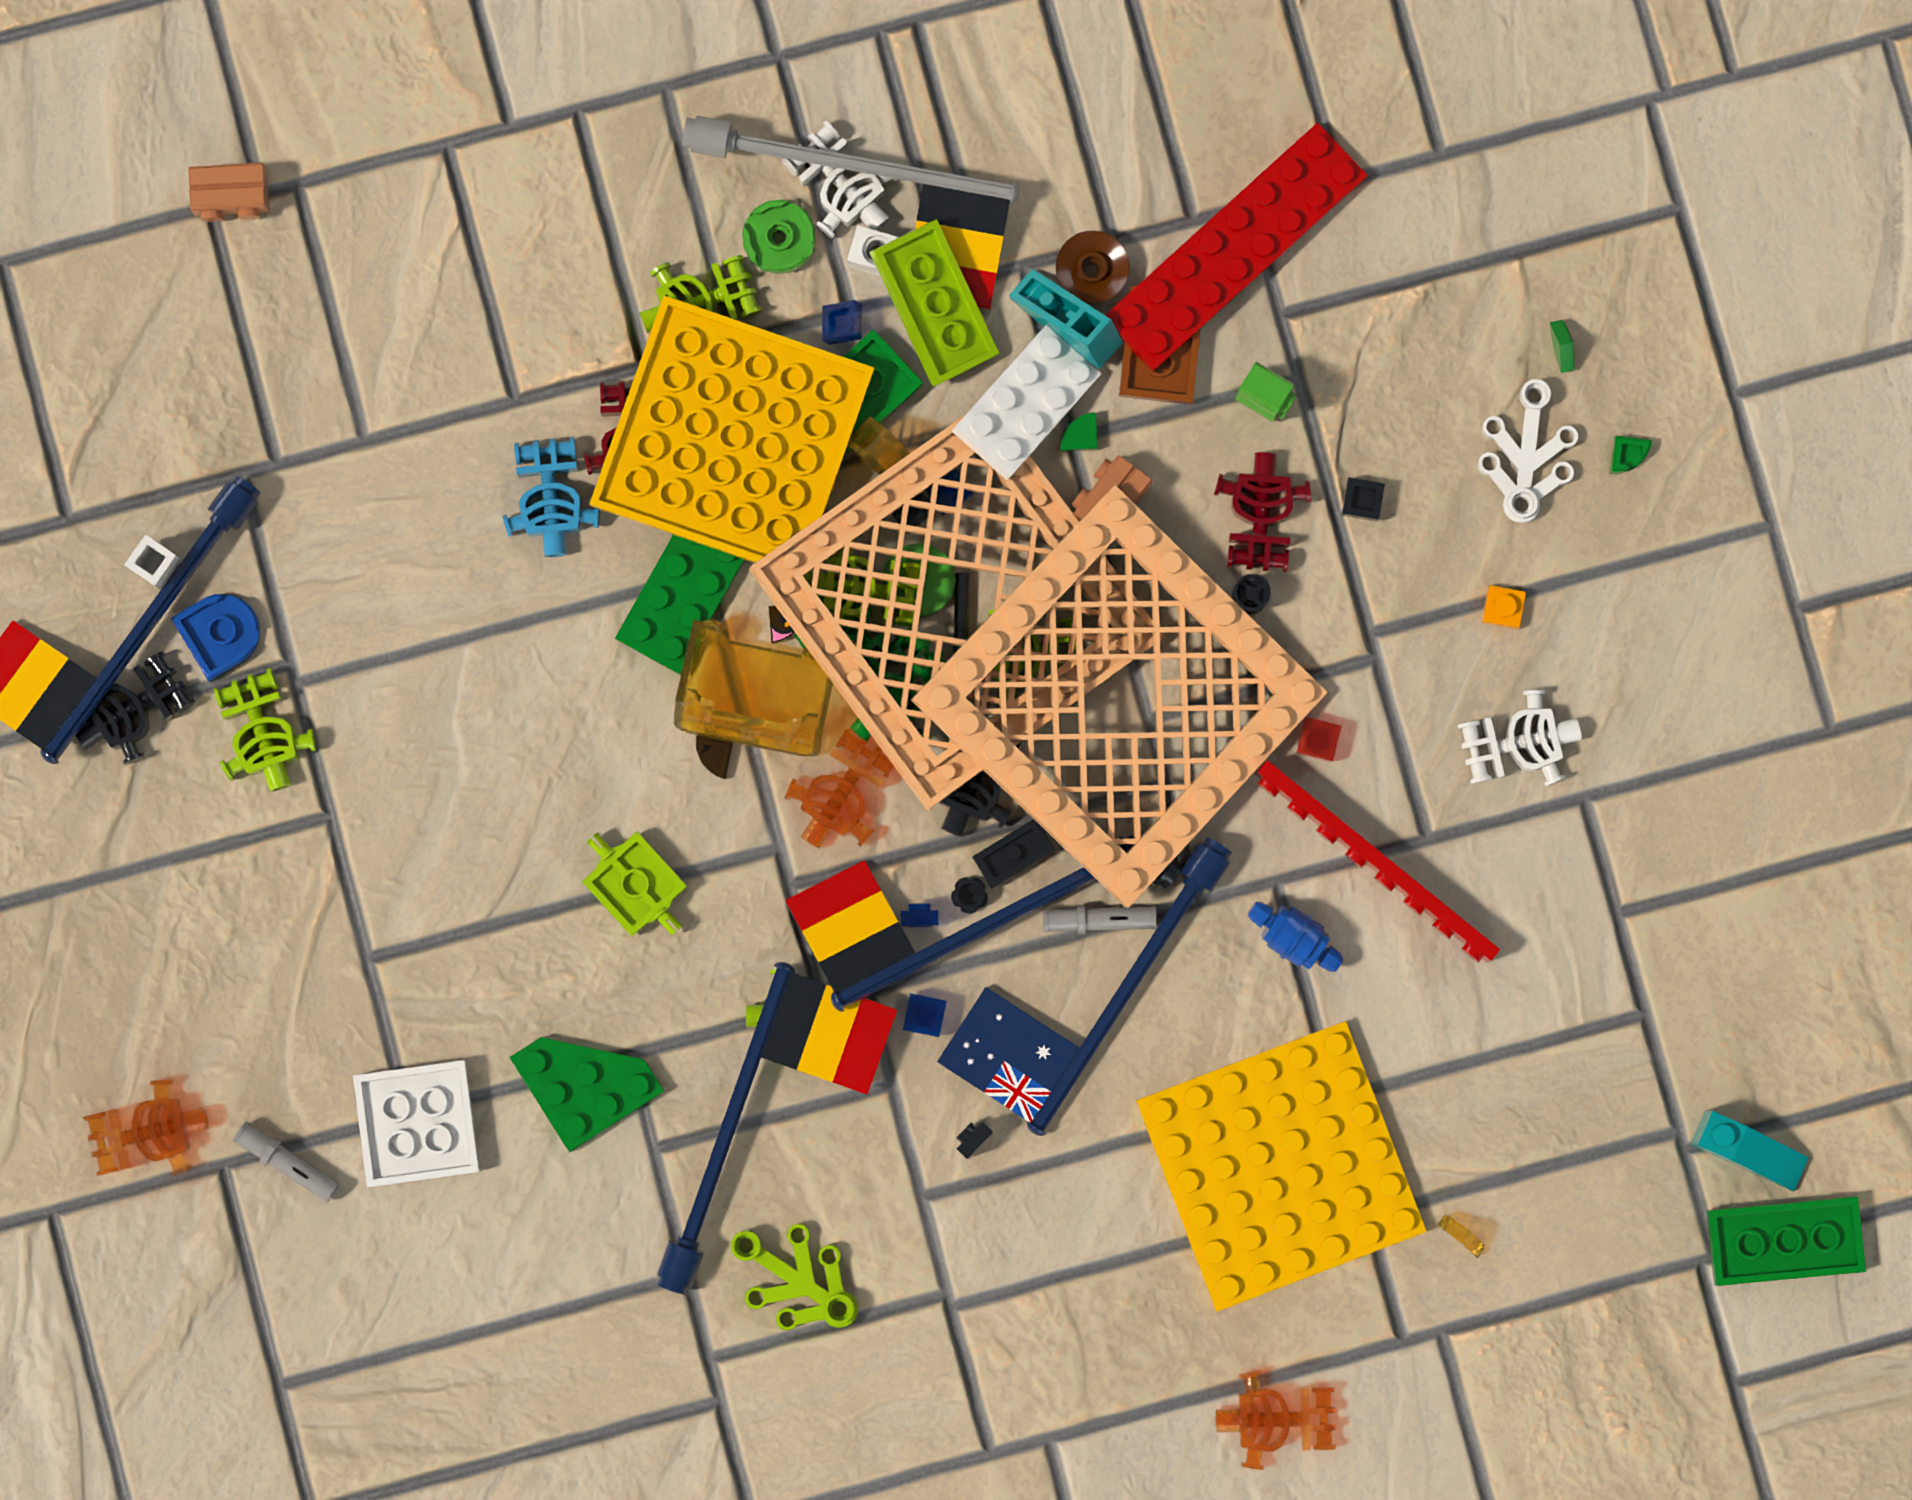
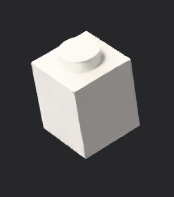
[124,534,182,590]

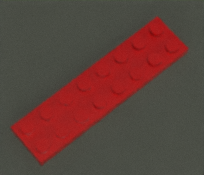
[1105,122,1368,372]

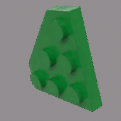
[509,1037,665,1152]

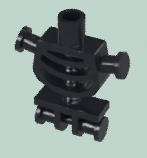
[76,651,196,765]
[939,743,1021,837]

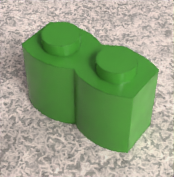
[1235,361,1297,422]

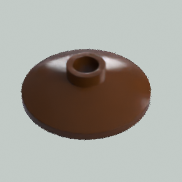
[1056,231,1129,304]

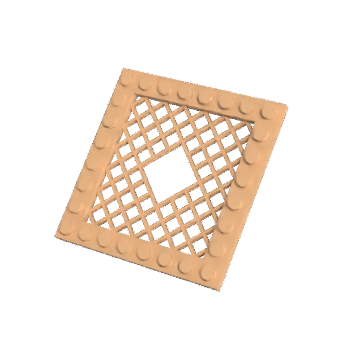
[749,414,1165,811]
[911,485,1328,908]

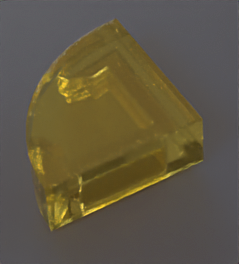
[1437,1215,1486,1258]

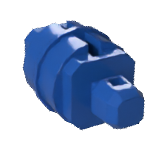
[1248,901,1344,972]

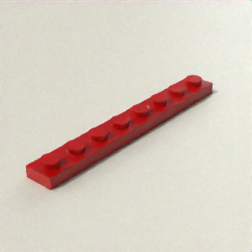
[1255,760,1501,963]

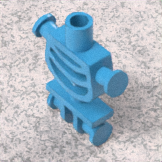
[503,437,600,557]

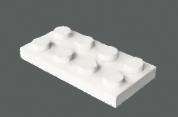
[952,325,1101,480]

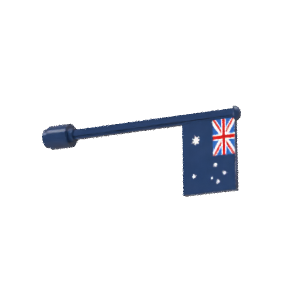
[937,837,1232,1136]

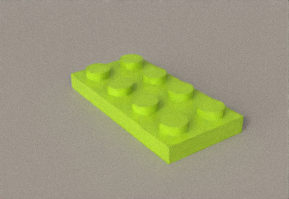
[870,219,1000,386]

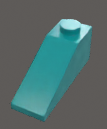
[1009,269,1123,369]
[1690,1111,1809,1192]

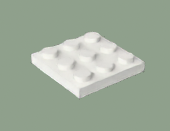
[353,1060,480,1188]

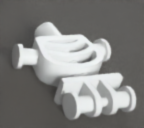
[781,121,898,238]
[1457,690,1582,787]

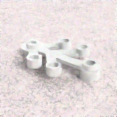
[1477,379,1578,523]

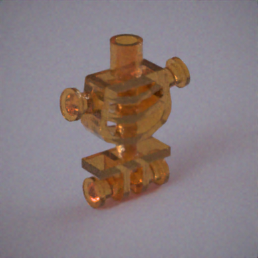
[784,728,894,849]
[83,1080,209,1177]
[1215,1370,1336,1470]

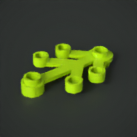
[731,1224,858,1331]

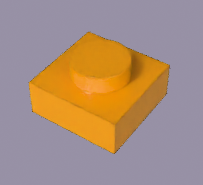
[1481,585,1526,630]

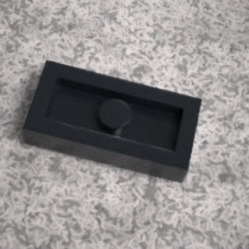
[972,819,1055,889]

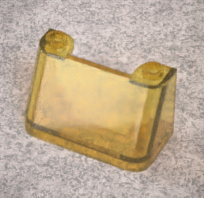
[674,620,834,757]

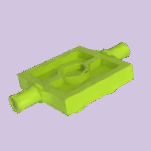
[581,831,688,937]

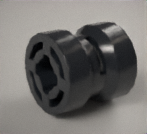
[1232,574,1271,615]

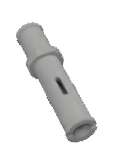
[1043,905,1156,935]
[233,1121,340,1203]

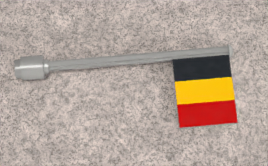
[682,116,1019,309]

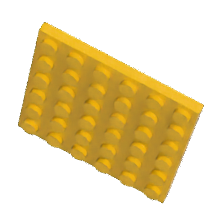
[589,295,874,563]
[1136,1021,1427,1312]

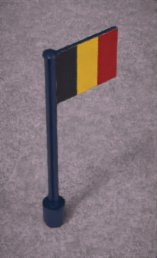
[0,475,261,764]
[785,836,1134,1012]
[657,962,897,1295]

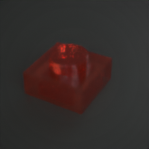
[1296,717,1342,763]

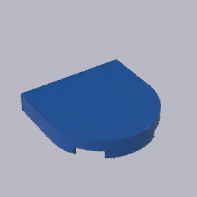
[171,594,260,682]

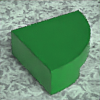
[1550,320,1575,373]
[1060,412,1097,452]
[1609,436,1652,474]

